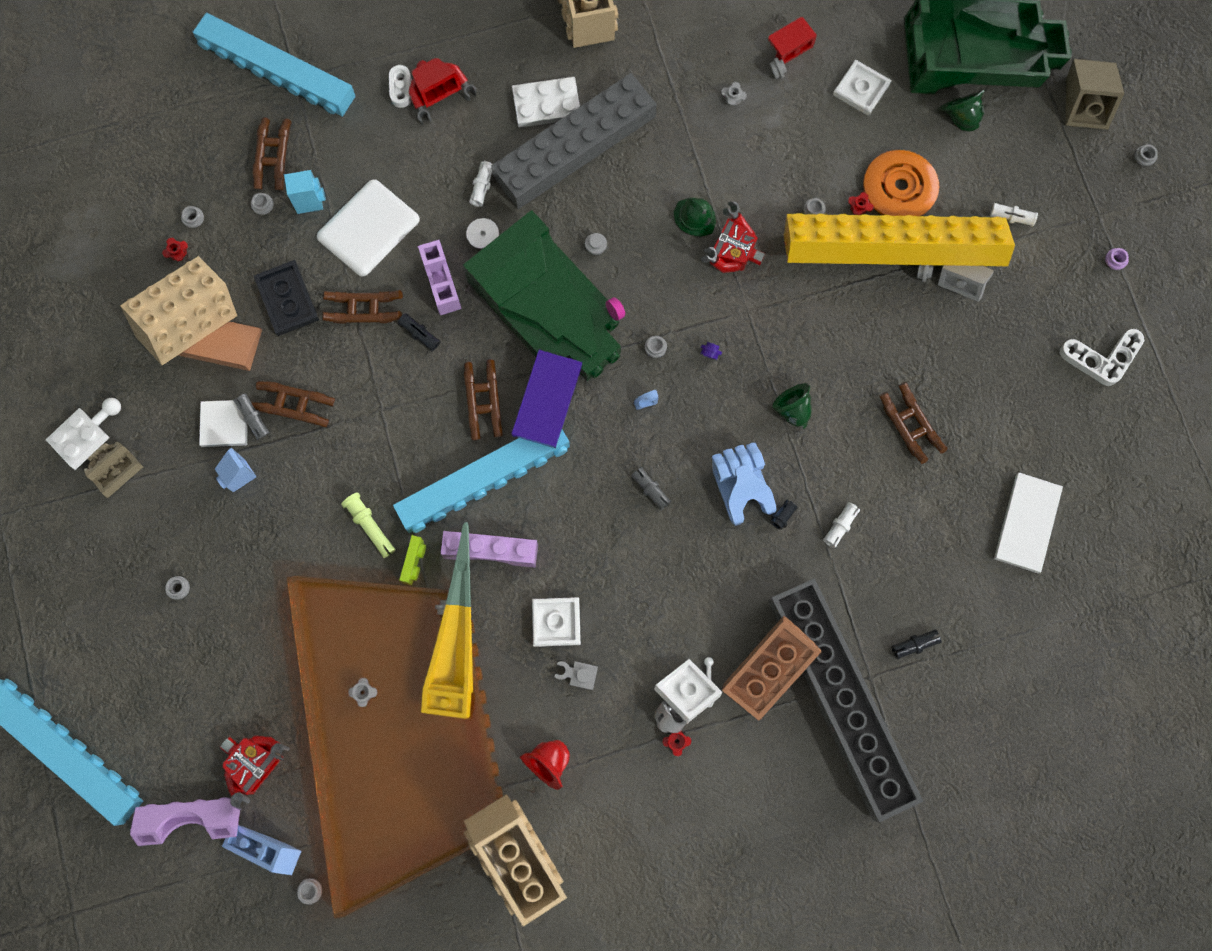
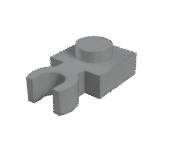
[554,661,598,690]

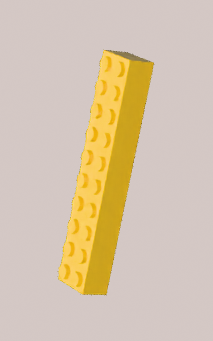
[784,213,1015,266]

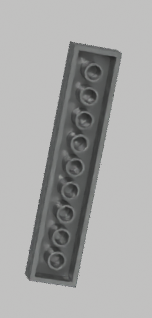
[768,578,923,822]

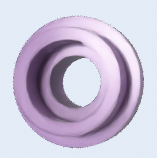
[1105,248,1129,270]

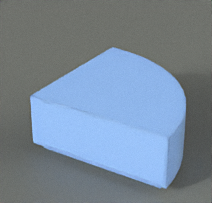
[634,390,658,409]

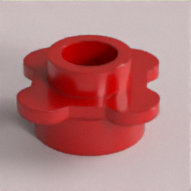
[848,192,873,215]
[162,238,188,261]
[663,731,691,756]

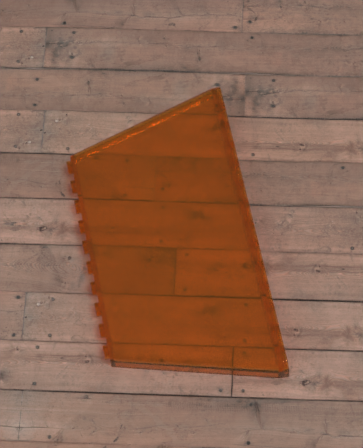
[287,576,503,919]

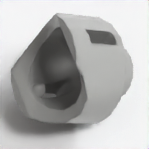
[654,701,686,733]

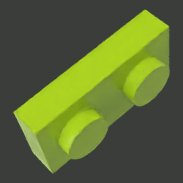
[400,535,426,586]

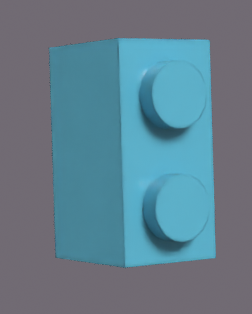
[284,170,326,214]

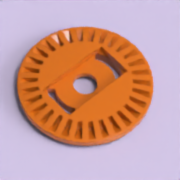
[863,150,939,216]

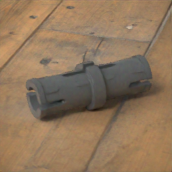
[233,393,270,440]
[631,467,672,511]

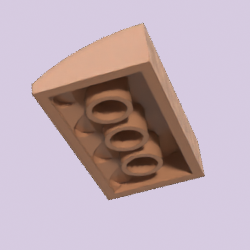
[178,322,262,371]
[722,616,821,720]

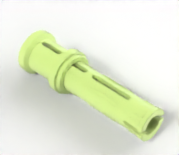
[341,493,396,558]

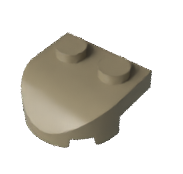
[84,442,143,498]

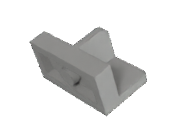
[938,265,994,302]

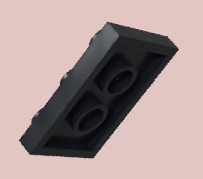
[254,260,319,336]

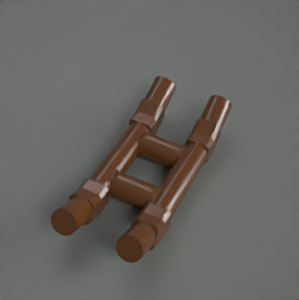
[253,117,291,190]
[322,290,403,324]
[464,359,503,440]
[251,381,335,428]
[879,382,948,464]

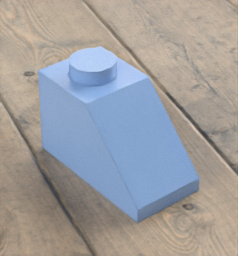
[215,448,256,492]

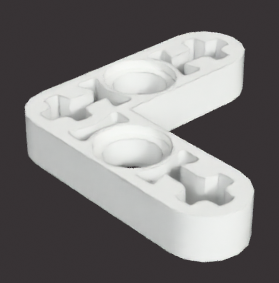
[1060,329,1144,386]

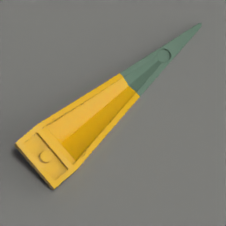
[421,522,473,719]

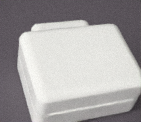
[317,180,420,276]

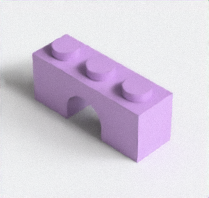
[418,240,461,315]

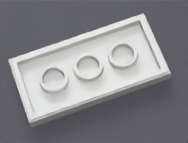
[994,473,1063,573]

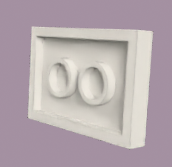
[512,77,580,128]

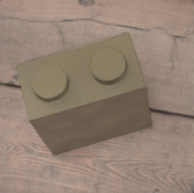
[1065,59,1124,129]

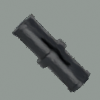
[397,313,441,352]
[891,629,942,660]

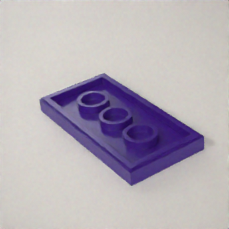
[512,350,582,449]

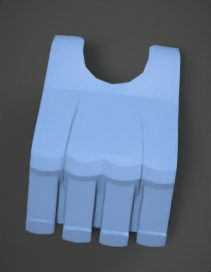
[712,443,776,526]

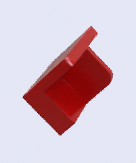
[768,17,817,64]

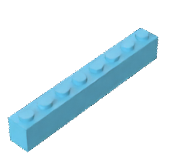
[193,13,356,117]
[393,430,570,533]
[0,679,143,826]

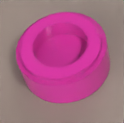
[606,297,625,321]

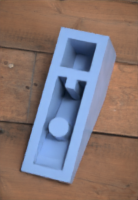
[222,825,301,875]

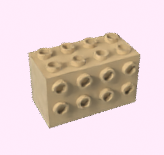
[559,0,618,48]
[120,256,237,365]
[464,794,567,926]

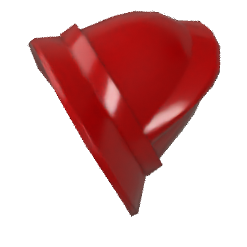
[520,740,570,790]

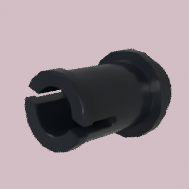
[770,500,797,530]

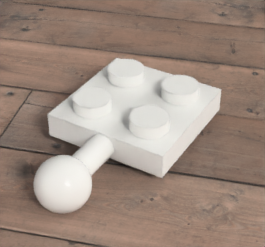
[46,398,121,470]

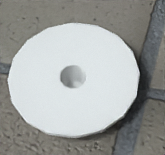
[466,218,499,249]

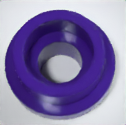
[700,342,722,360]

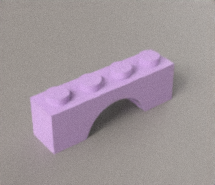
[441,531,538,568]
[130,797,240,846]

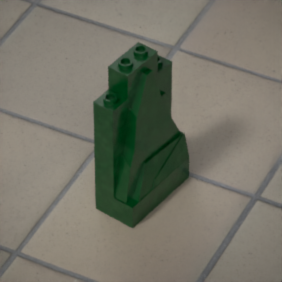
[904,0,1072,94]
[463,210,621,381]

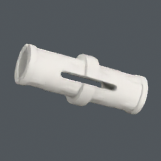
[469,161,493,207]
[990,203,1038,226]
[823,502,860,548]

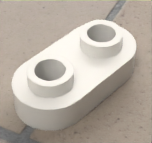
[389,65,412,108]

